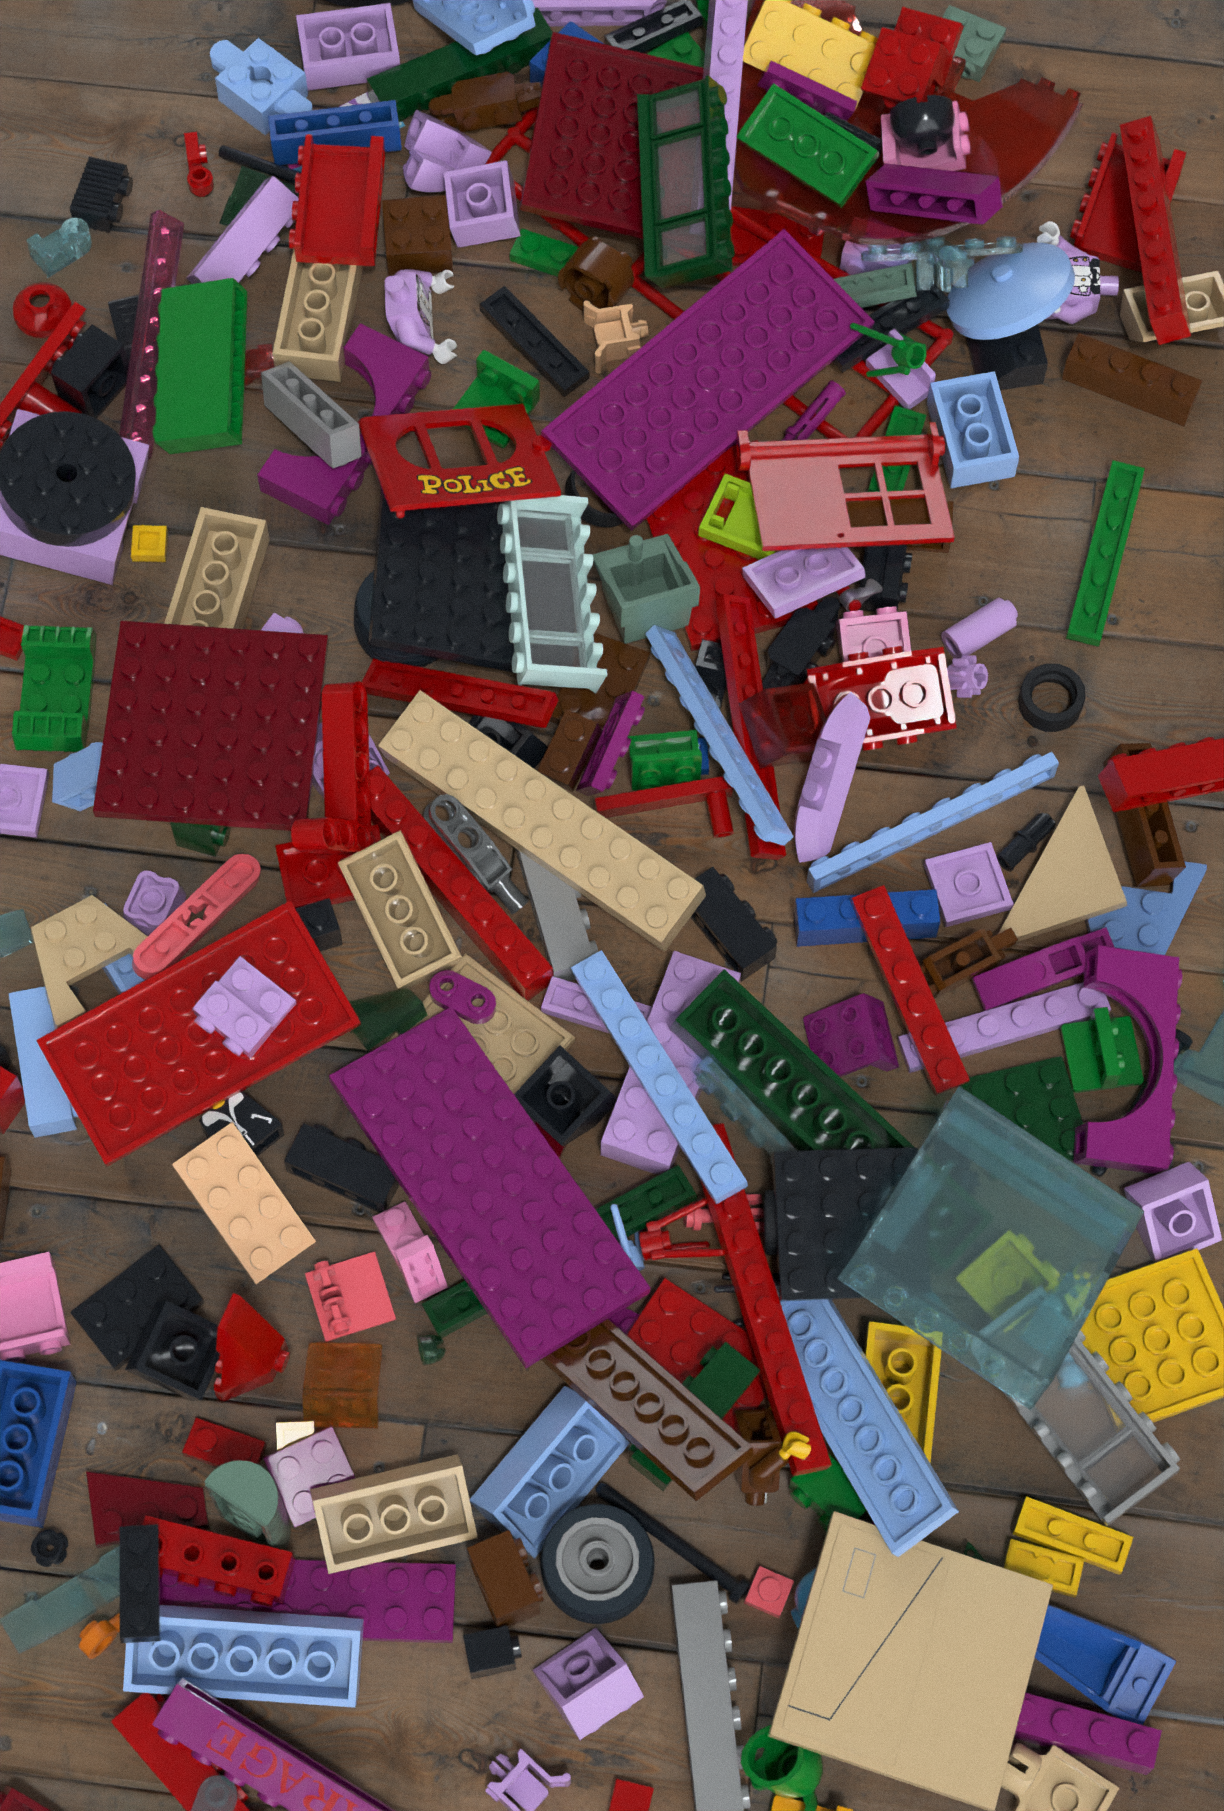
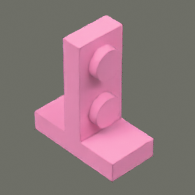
[372,1201,448,1303]

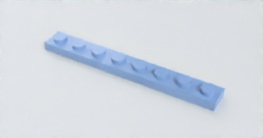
[645,625,794,846]
[806,752,1059,893]
[571,950,748,1204]

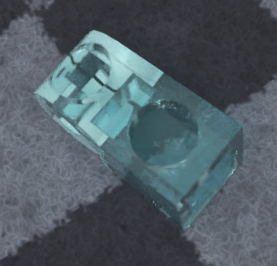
[26,218,92,278]

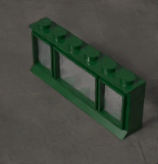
[637,75,735,289]

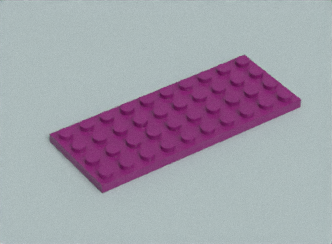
[541,229,874,531]
[329,1007,651,1369]

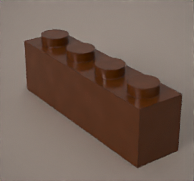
[1062,333,1202,427]
[846,499,954,553]
[1103,743,1186,887]

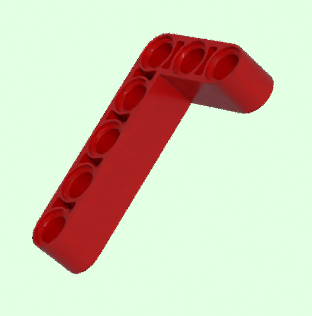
[291,681,372,855]

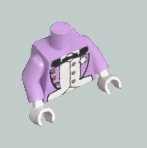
[1037,221,1119,324]
[385,269,457,364]

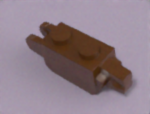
[428,72,541,132]
[920,928,1018,999]

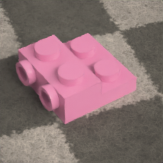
[836,606,911,662]

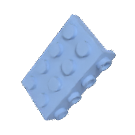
[413,0,536,56]

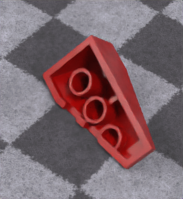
[214,1293,290,1402]

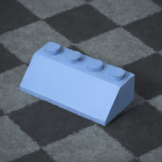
[470,1386,629,1558]

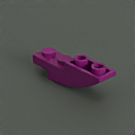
[971,927,1115,1011]

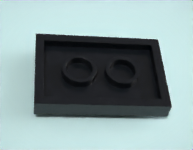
[70,1245,204,1371]

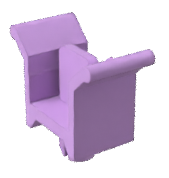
[485,1749,571,1811]

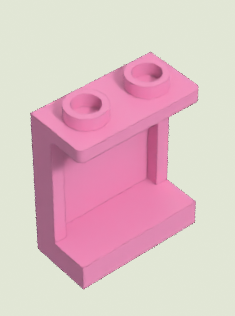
[881,101,971,171]
[0,1252,71,1363]

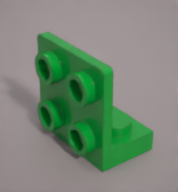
[452,349,540,448]

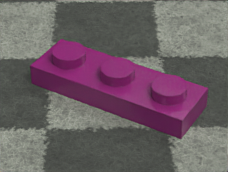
[757,61,858,121]

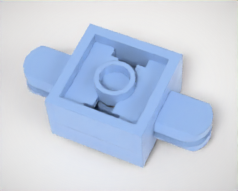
[210,38,313,136]

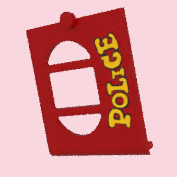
[358,404,561,519]

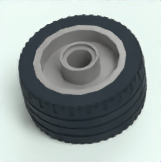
[540,1504,655,1624]

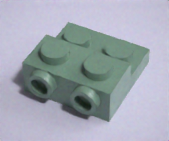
[942,5,1007,83]

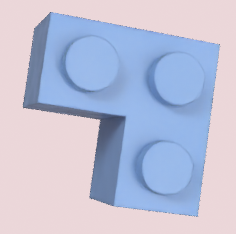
[52,742,103,811]

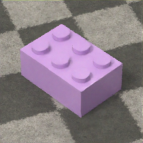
[296,3,400,91]

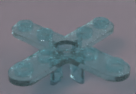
[861,231,1023,292]

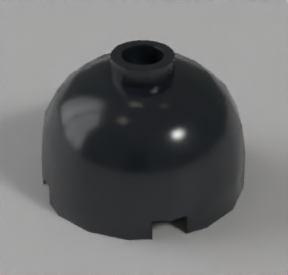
[890,95,955,155]

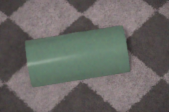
[204,1460,291,1550]

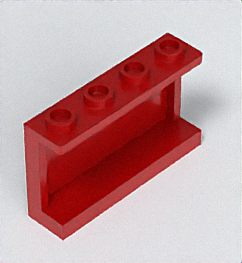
[1070,132,1187,272]
[289,134,386,266]

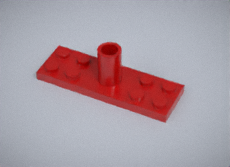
[0,301,86,451]

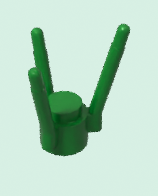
[850,323,927,377]

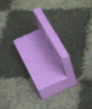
[866,329,936,410]

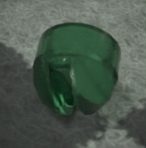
[417,1334,446,1366]

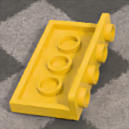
[743,0,878,113]

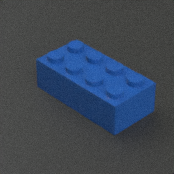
[0,1360,77,1528]

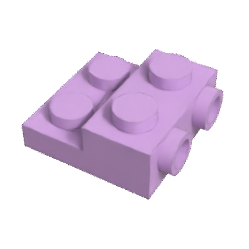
[192,956,296,1059]

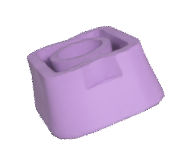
[123,870,186,936]

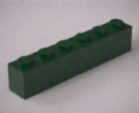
[367,7,552,122]

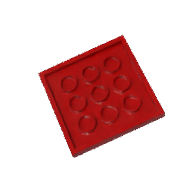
[627,1278,767,1430]

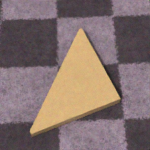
[998,785,1127,942]

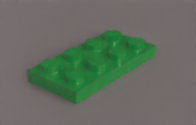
[737,83,879,208]

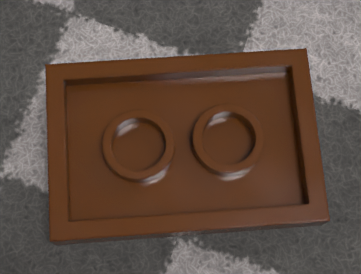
[549,633,650,730]

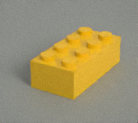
[864,1321,943,1462]

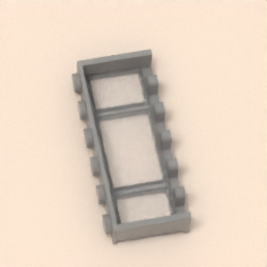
[967,1288,1180,1527]

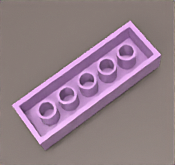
[601,951,741,1175]

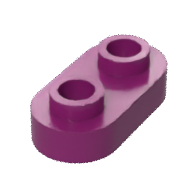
[429,970,496,1024]

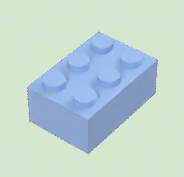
[927,371,1019,489]

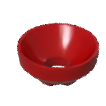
[13,282,72,338]

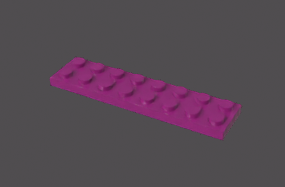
[160,1560,456,1643]

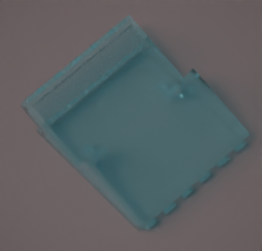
[837,1086,1144,1410]

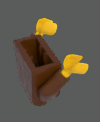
[734,1404,811,1506]

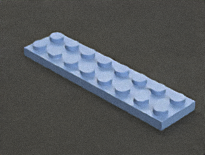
[780,1300,959,1557]

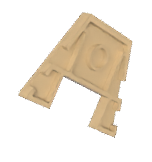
[31,895,178,1029]

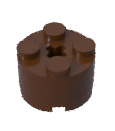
[558,236,634,312]

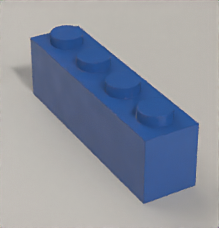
[268,100,402,165]
[794,889,940,947]

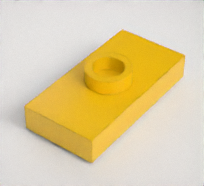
[1003,1539,1085,1598]

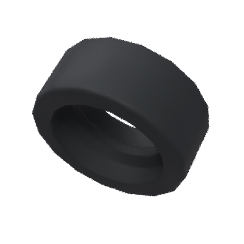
[1018,663,1086,732]

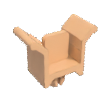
[584,300,649,373]

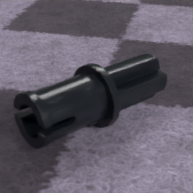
[996,813,1056,872]

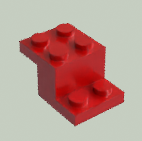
[861,6,964,103]

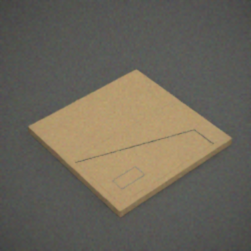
[768,1511,1053,1811]

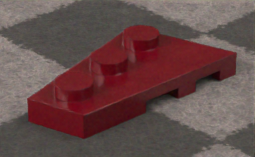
[86,1472,210,1548]

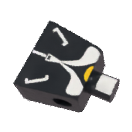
[199,1091,284,1157]

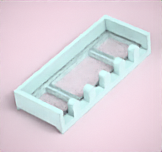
[497,495,607,694]

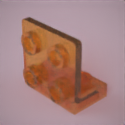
[302,1343,382,1428]

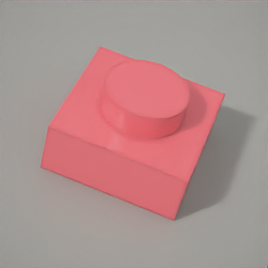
[744,1566,794,1618]

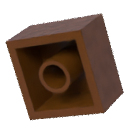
[382,195,453,277]
[467,1530,544,1628]

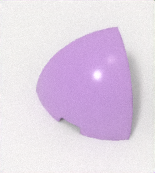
[403,110,492,192]

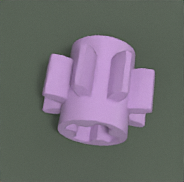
[947,655,988,698]

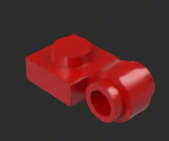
[184,132,214,197]

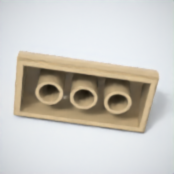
[338,831,463,989]

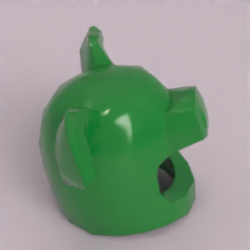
[741,1725,823,1811]

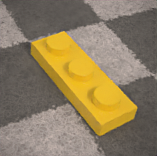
[1013,1496,1134,1575]

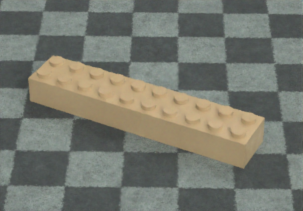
[378,691,706,952]

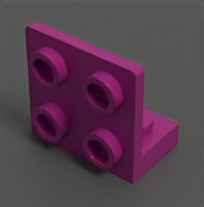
[803,993,899,1077]

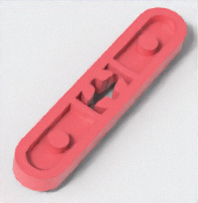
[132,854,261,979]

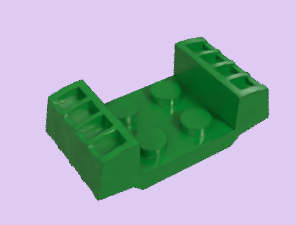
[12,625,97,752]

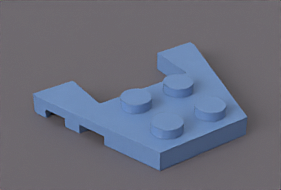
[1085,861,1207,955]

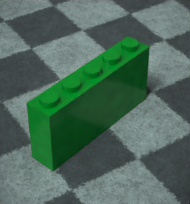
[152,278,248,454]

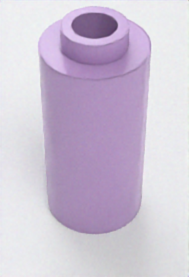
[941,597,1018,658]

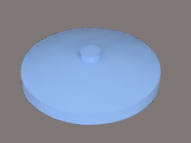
[946,242,1075,340]

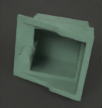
[592,534,700,644]

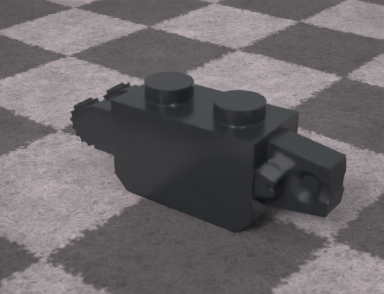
[762,596,840,702]

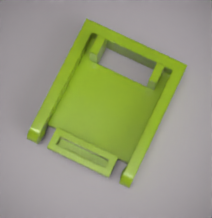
[698,473,779,560]

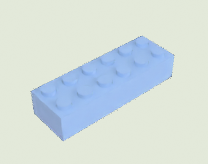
[123,1605,364,1707]

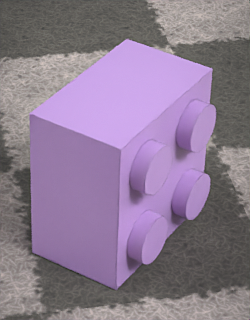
[444,160,521,248]

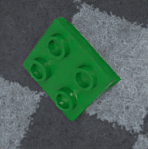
[628,730,702,791]
[1060,1007,1144,1093]

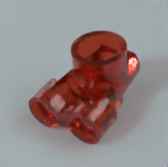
[244,343,275,386]

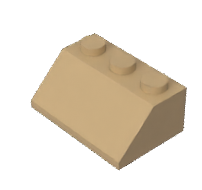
[1120,271,1224,342]

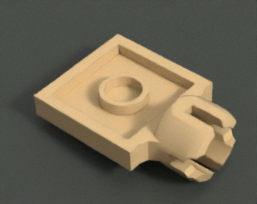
[1001,1743,1119,1811]

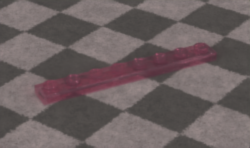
[119,210,184,459]

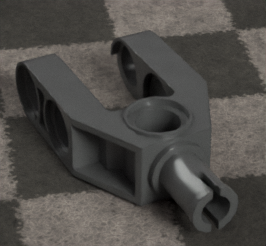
[422,794,529,915]

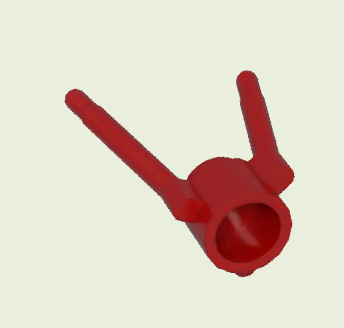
[639,1198,725,1261]

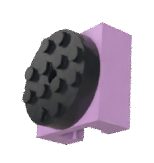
[0,409,149,585]

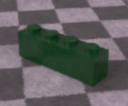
[628,1342,760,1492]

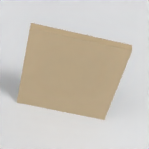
[388,953,575,1094]

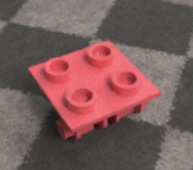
[305,1251,396,1342]

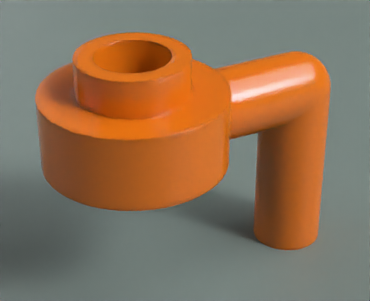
[79,1612,120,1659]

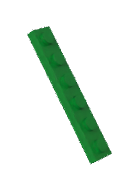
[1066,460,1145,647]

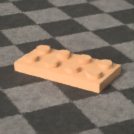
[171,1122,316,1284]

